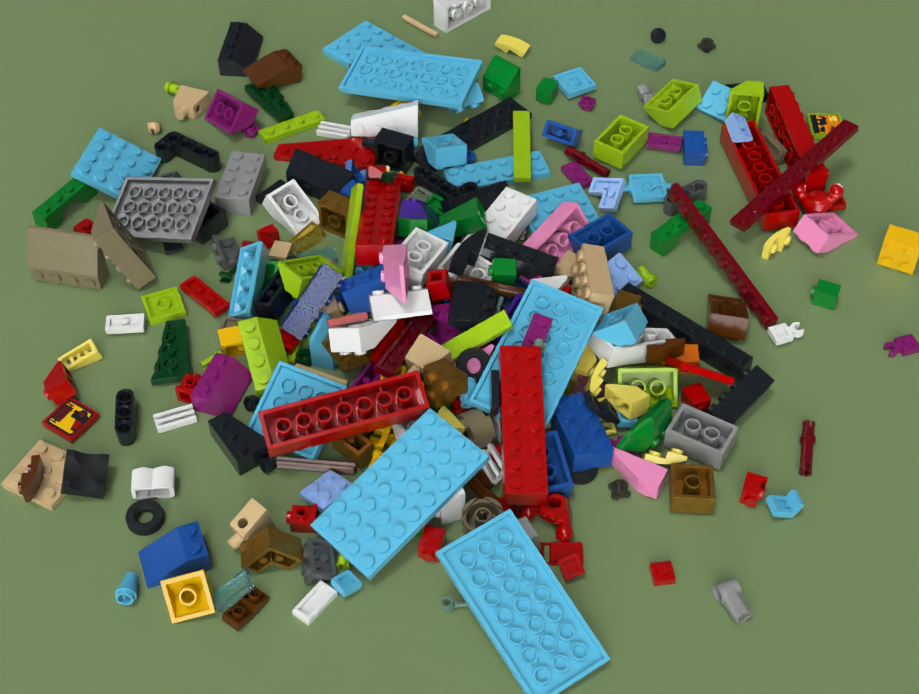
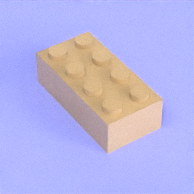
[570,243,615,324]

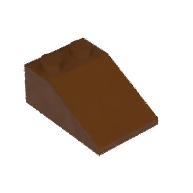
[243,49,303,89]
[706,294,749,341]

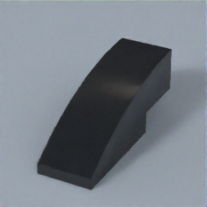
[448,229,487,277]

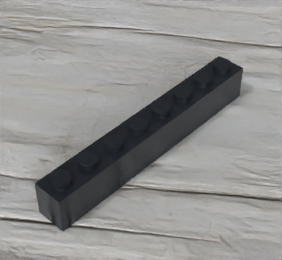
[617,282,753,381]

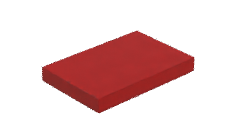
[665,356,735,385]

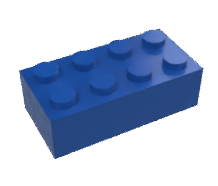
[550,393,614,472]

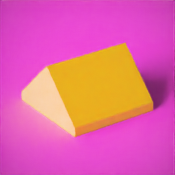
[160,569,216,624]

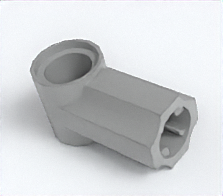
[712,578,752,624]

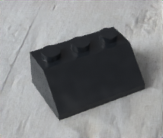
[447,282,497,333]

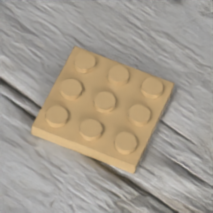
[1,440,67,511]

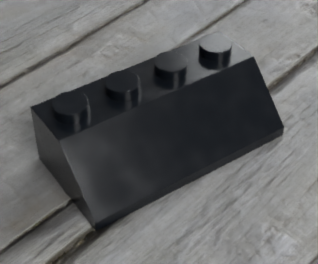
[218,21,263,77]
[286,148,354,200]
[480,233,558,280]

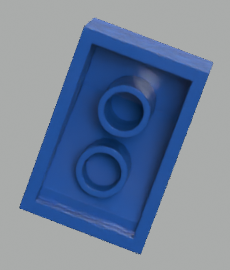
[138,521,212,589]

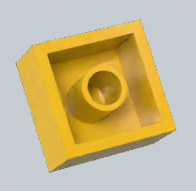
[877,224,919,275]

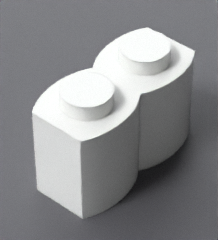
[131,466,176,500]

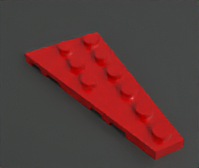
[274,137,375,172]

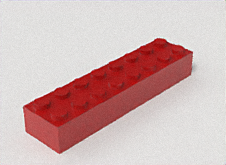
[765,85,829,193]
[720,120,800,231]
[355,178,402,265]
[498,346,548,505]
[258,370,430,458]

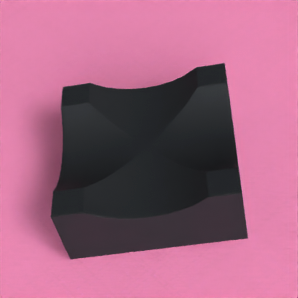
[60,449,110,499]

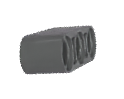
[663,180,708,216]

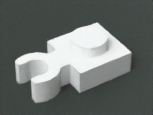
[767,322,804,346]

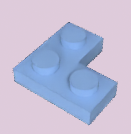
[588,177,626,212]

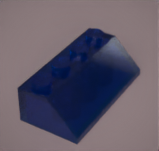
[280,262,344,340]

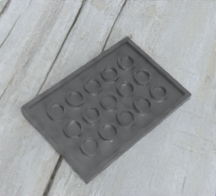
[112,177,217,243]

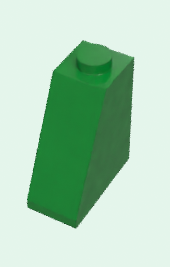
[438,197,487,237]

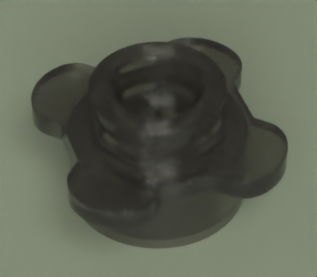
[697,38,716,52]
[608,479,631,500]

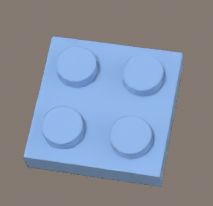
[608,252,643,300]
[299,469,352,513]

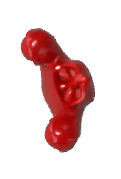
[792,182,844,214]
[518,494,573,542]

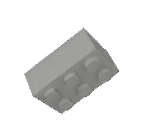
[663,403,739,470]

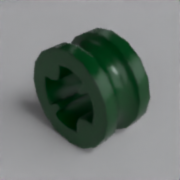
[296,349,312,367]

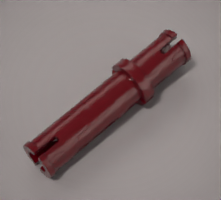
[564,145,611,178]
[798,420,816,477]

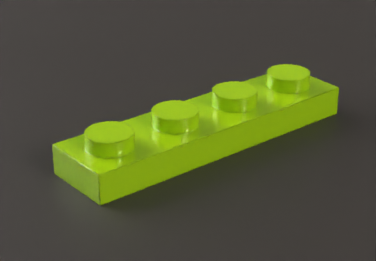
[258,110,325,145]

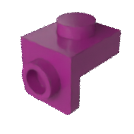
[431,303,453,330]

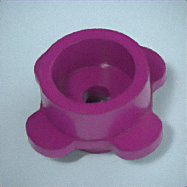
[578,96,597,111]
[241,124,261,138]

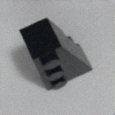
[208,412,275,475]

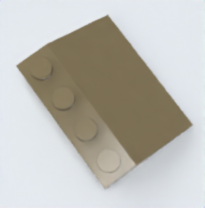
[91,201,156,289]
[27,225,109,290]

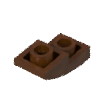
[645,338,685,364]
[18,455,44,503]
[222,586,270,631]

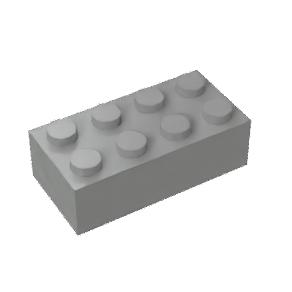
[214,151,267,216]

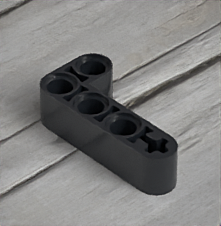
[154,131,221,173]
[413,166,478,199]

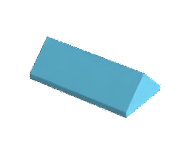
[228,241,269,319]

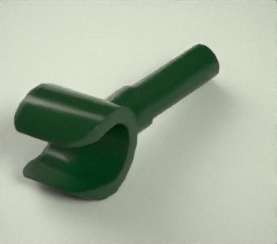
[381,172,397,184]
[219,265,237,283]

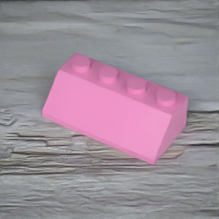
[523,202,589,266]

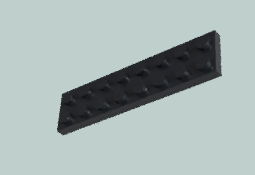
[414,97,532,172]

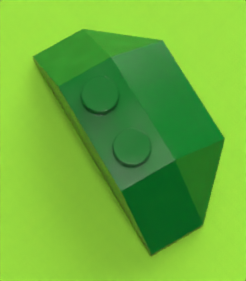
[616,397,672,453]

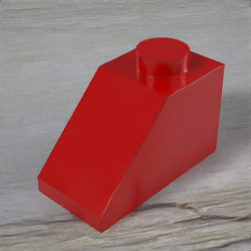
[43,360,77,405]

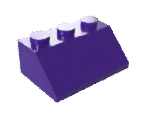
[399,197,440,229]

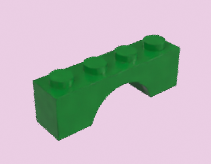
[32,178,97,229]
[649,199,712,257]

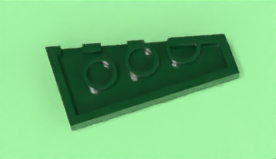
[244,83,294,123]
[151,319,191,386]

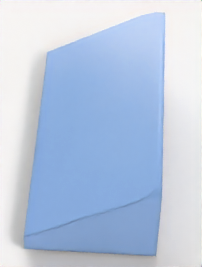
[725,112,753,143]

